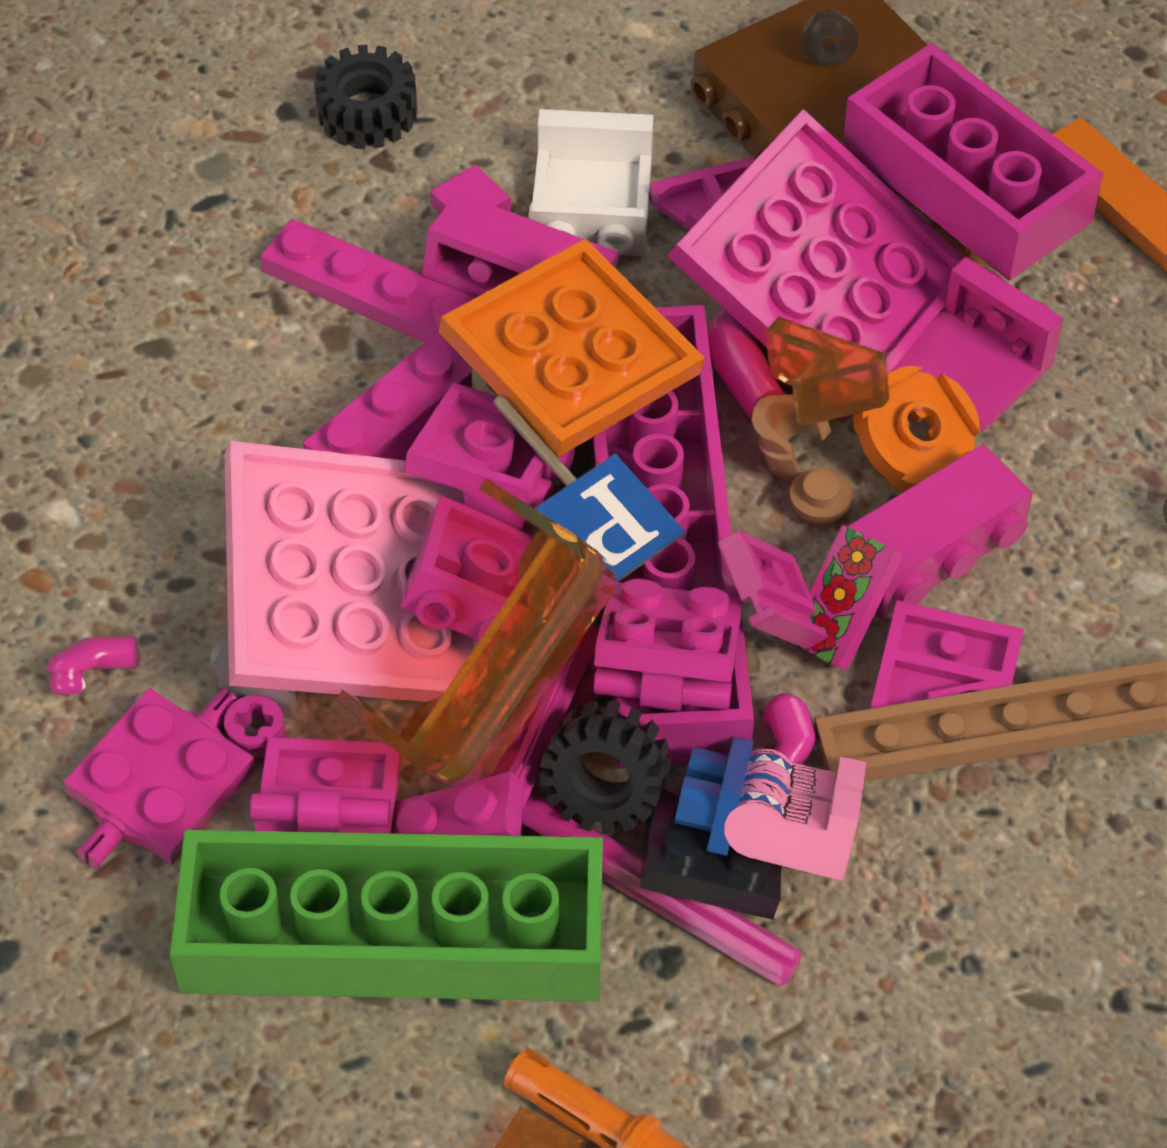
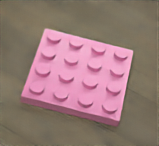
[224,441,494,707]

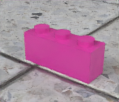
[422,192,619,297]
[837,444,1033,620]

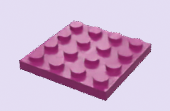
[667,109,965,421]

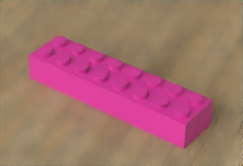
[589,305,754,769]

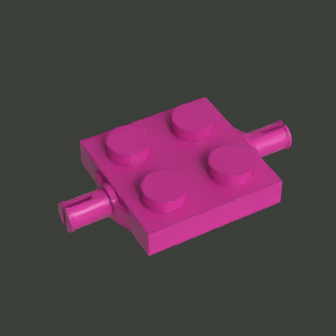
[64,687,254,869]

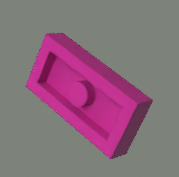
[392,771,525,836]

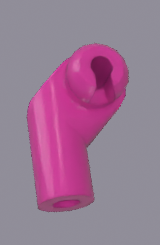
[46,636,138,695]
[763,693,818,765]

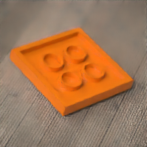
[439,238,705,457]

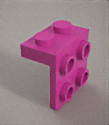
[892,257,1063,431]

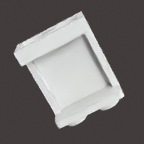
[529,109,653,256]

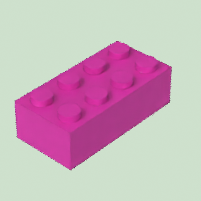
[842,43,1103,281]

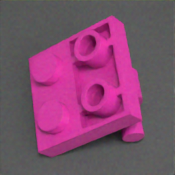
[594,579,743,711]
[250,737,402,834]

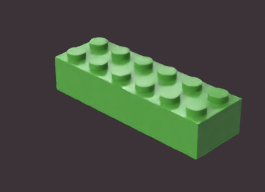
[170,830,603,1002]

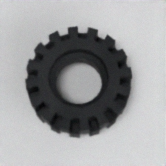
[314,45,418,149]
[539,701,671,834]

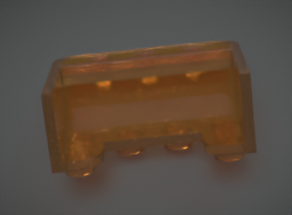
[335,478,616,786]

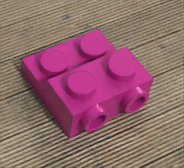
[405,382,575,530]
[400,495,558,659]

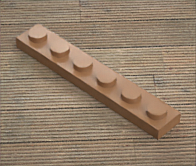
[814,659,1167,782]

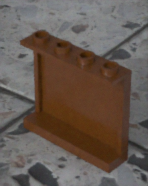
[690,0,928,179]

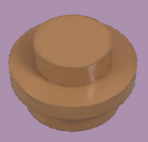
[789,468,852,527]

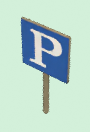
[494,396,686,594]

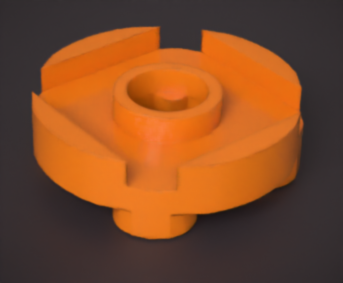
[853,366,980,492]

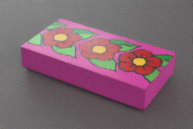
[792,524,904,670]

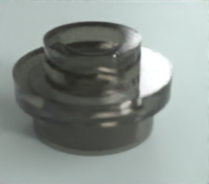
[801,10,858,66]

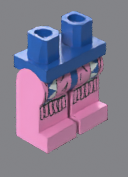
[674,737,866,881]

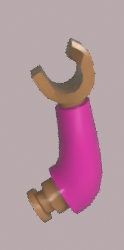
[707,306,831,483]

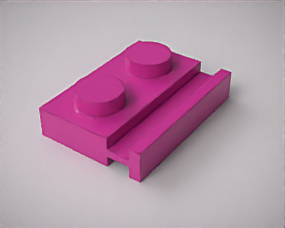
[718,530,828,649]

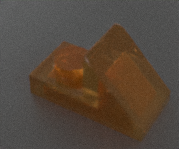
[765,316,890,425]

